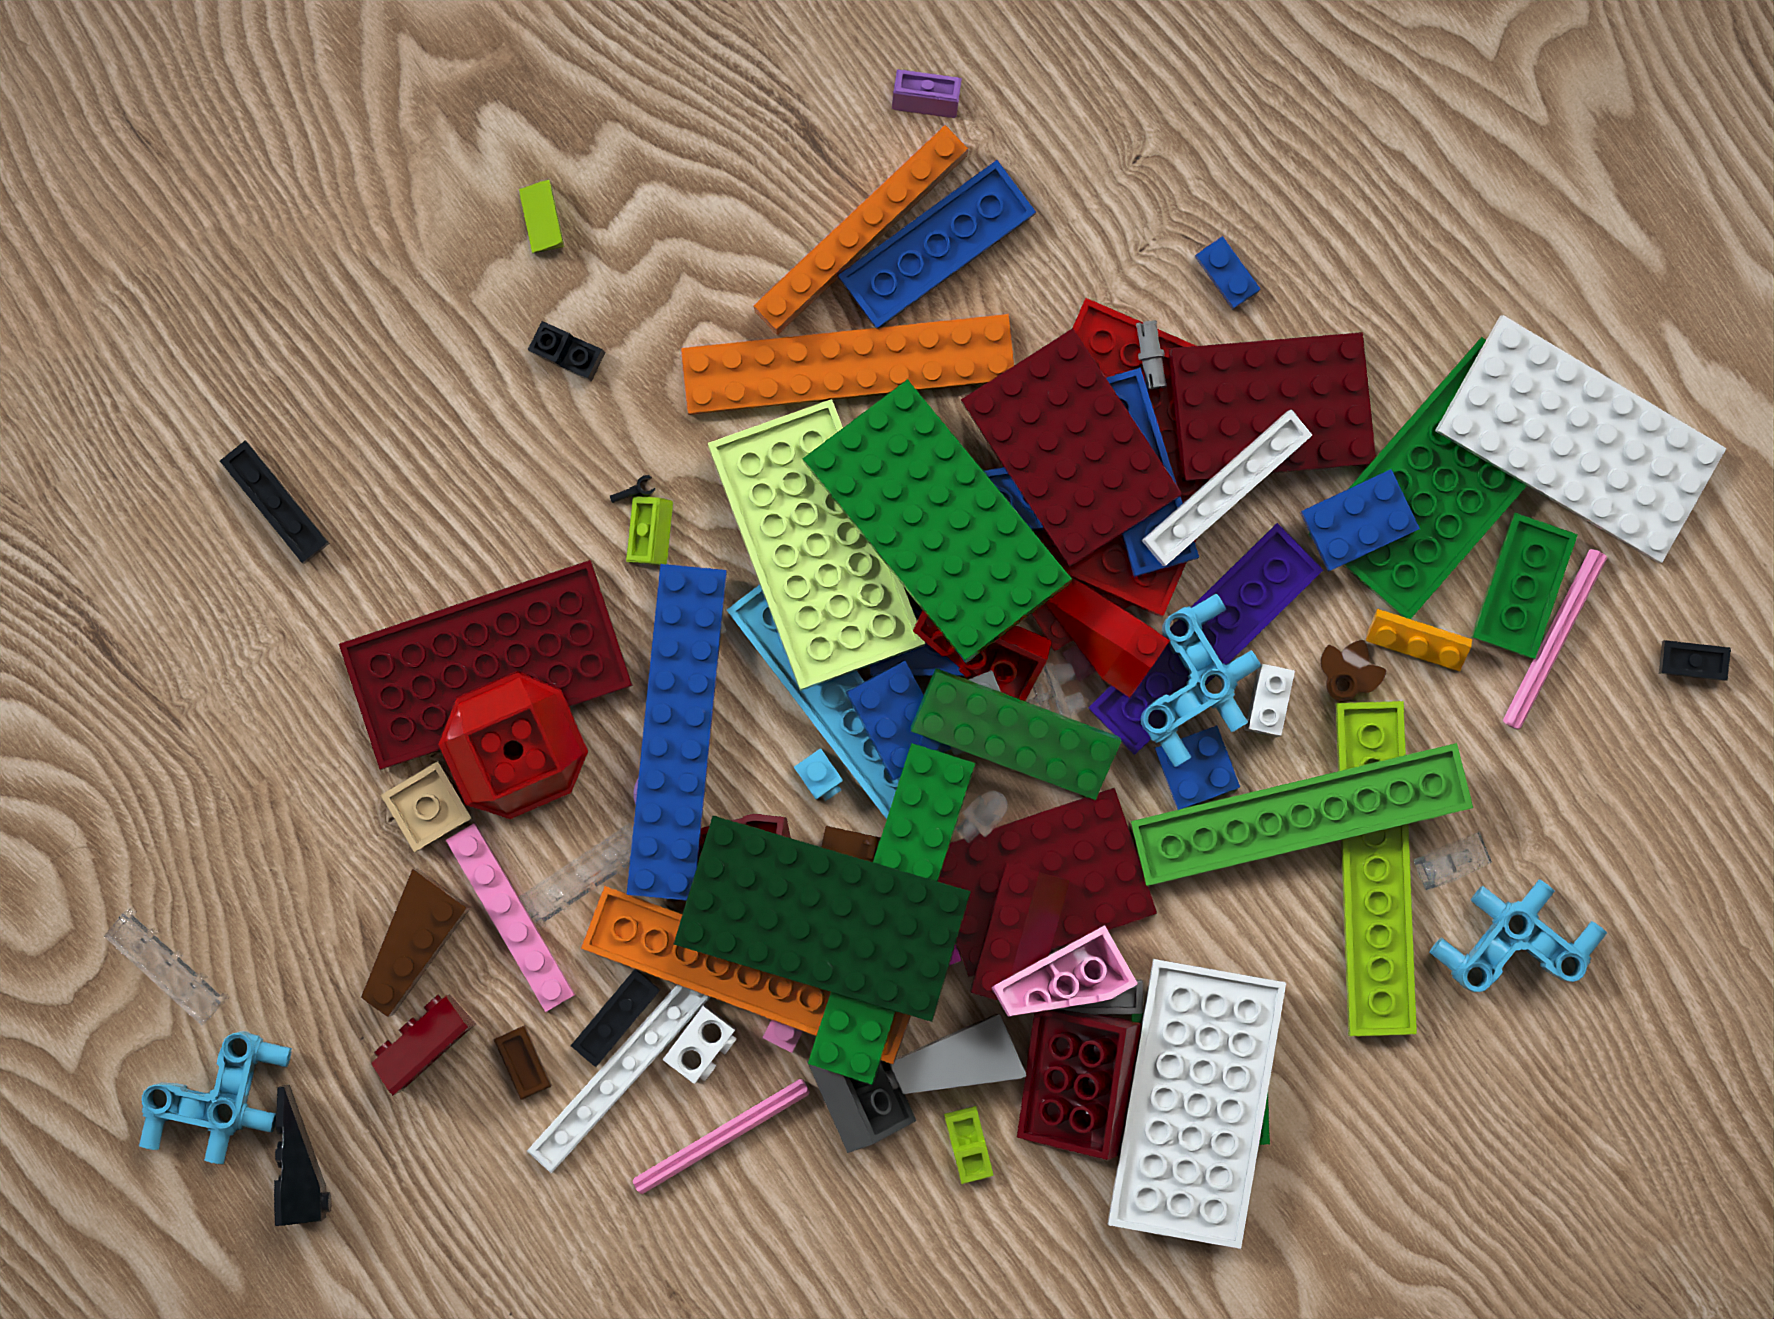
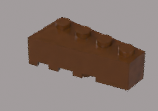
[361,868,471,1017]

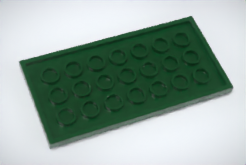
[674,815,971,1022]

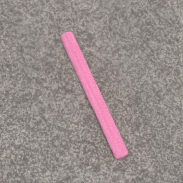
[1503,549,1607,729]
[633,1079,810,1194]

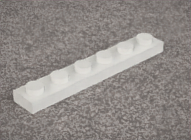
[1141,410,1312,566]

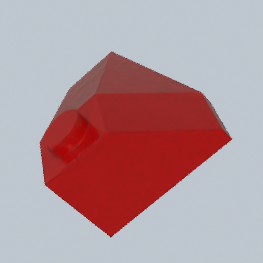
[913,610,1051,701]

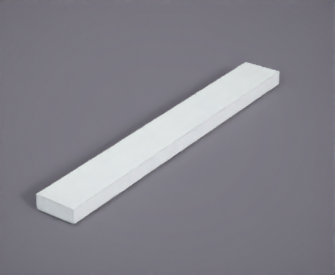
[527,984,710,1173]

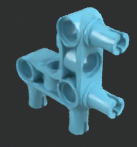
[1141,594,1261,767]
[1429,880,1607,992]
[139,1031,292,1164]

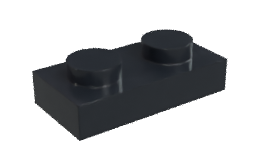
[1659,640,1731,681]

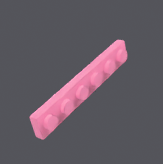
[446,823,575,1012]

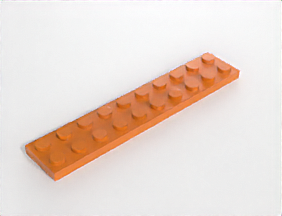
[681,314,1014,415]
[581,886,911,1065]

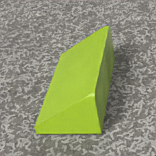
[519,180,565,254]
[626,497,673,566]

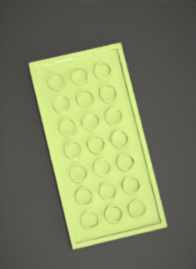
[708,399,925,691]

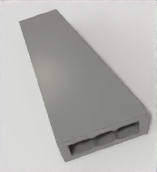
[885,1014,1027,1094]

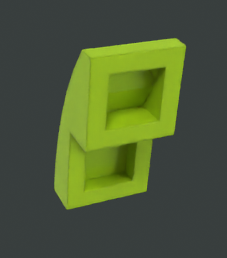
[944,1106,994,1184]

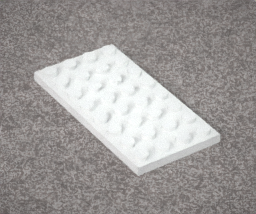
[1435,315,1726,563]
[1108,959,1286,1249]

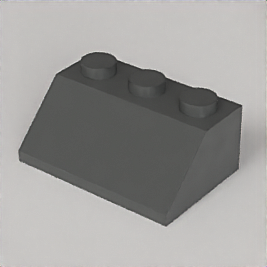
[807,1060,916,1153]

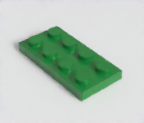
[1470,513,1578,660]

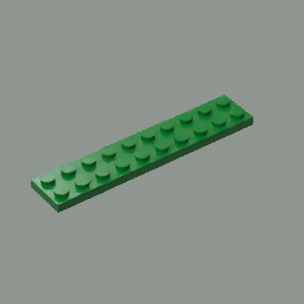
[808,743,976,1085]

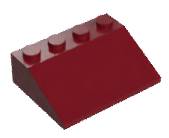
[1017,1009,1142,1160]

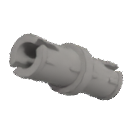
[1136,320,1167,390]

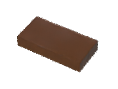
[494,1025,552,1100]

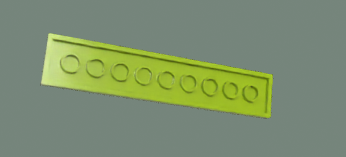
[1336,701,1417,1036]

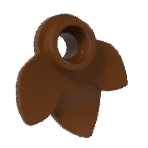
[1320,640,1386,702]

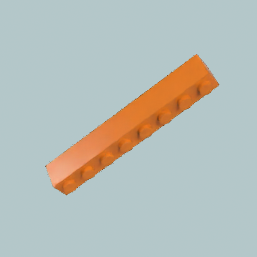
[753,125,968,335]

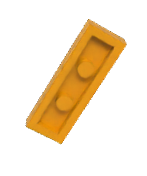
[1366,609,1472,672]

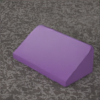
[892,69,962,118]

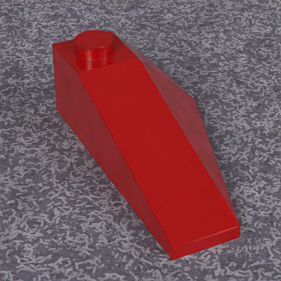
[1045,576,1170,698]

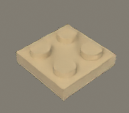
[381,761,473,852]

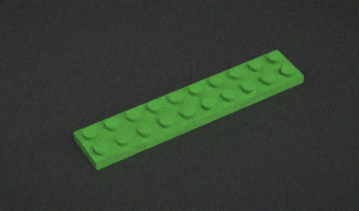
[1131,743,1473,886]

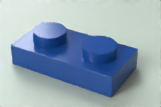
[1195,236,1261,310]

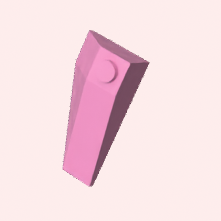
[992,925,1138,1017]

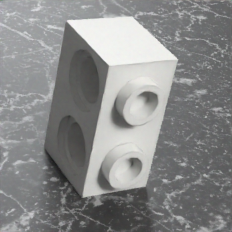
[1244,664,1295,737]
[663,1005,737,1084]

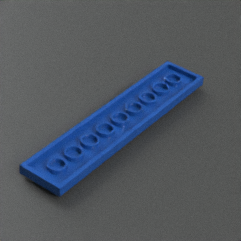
[627,564,727,901]

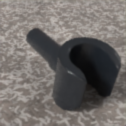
[610,475,656,503]

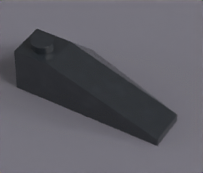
[274,1085,332,1226]

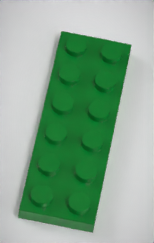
[911,668,1121,800]

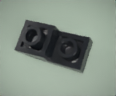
[528,321,606,382]

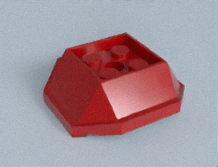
[438,671,588,819]

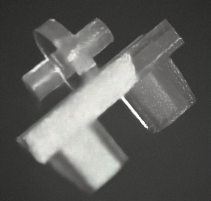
[1027,663,1086,719]
[955,791,1008,843]

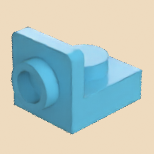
[794,748,843,801]

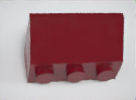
[371,994,476,1096]

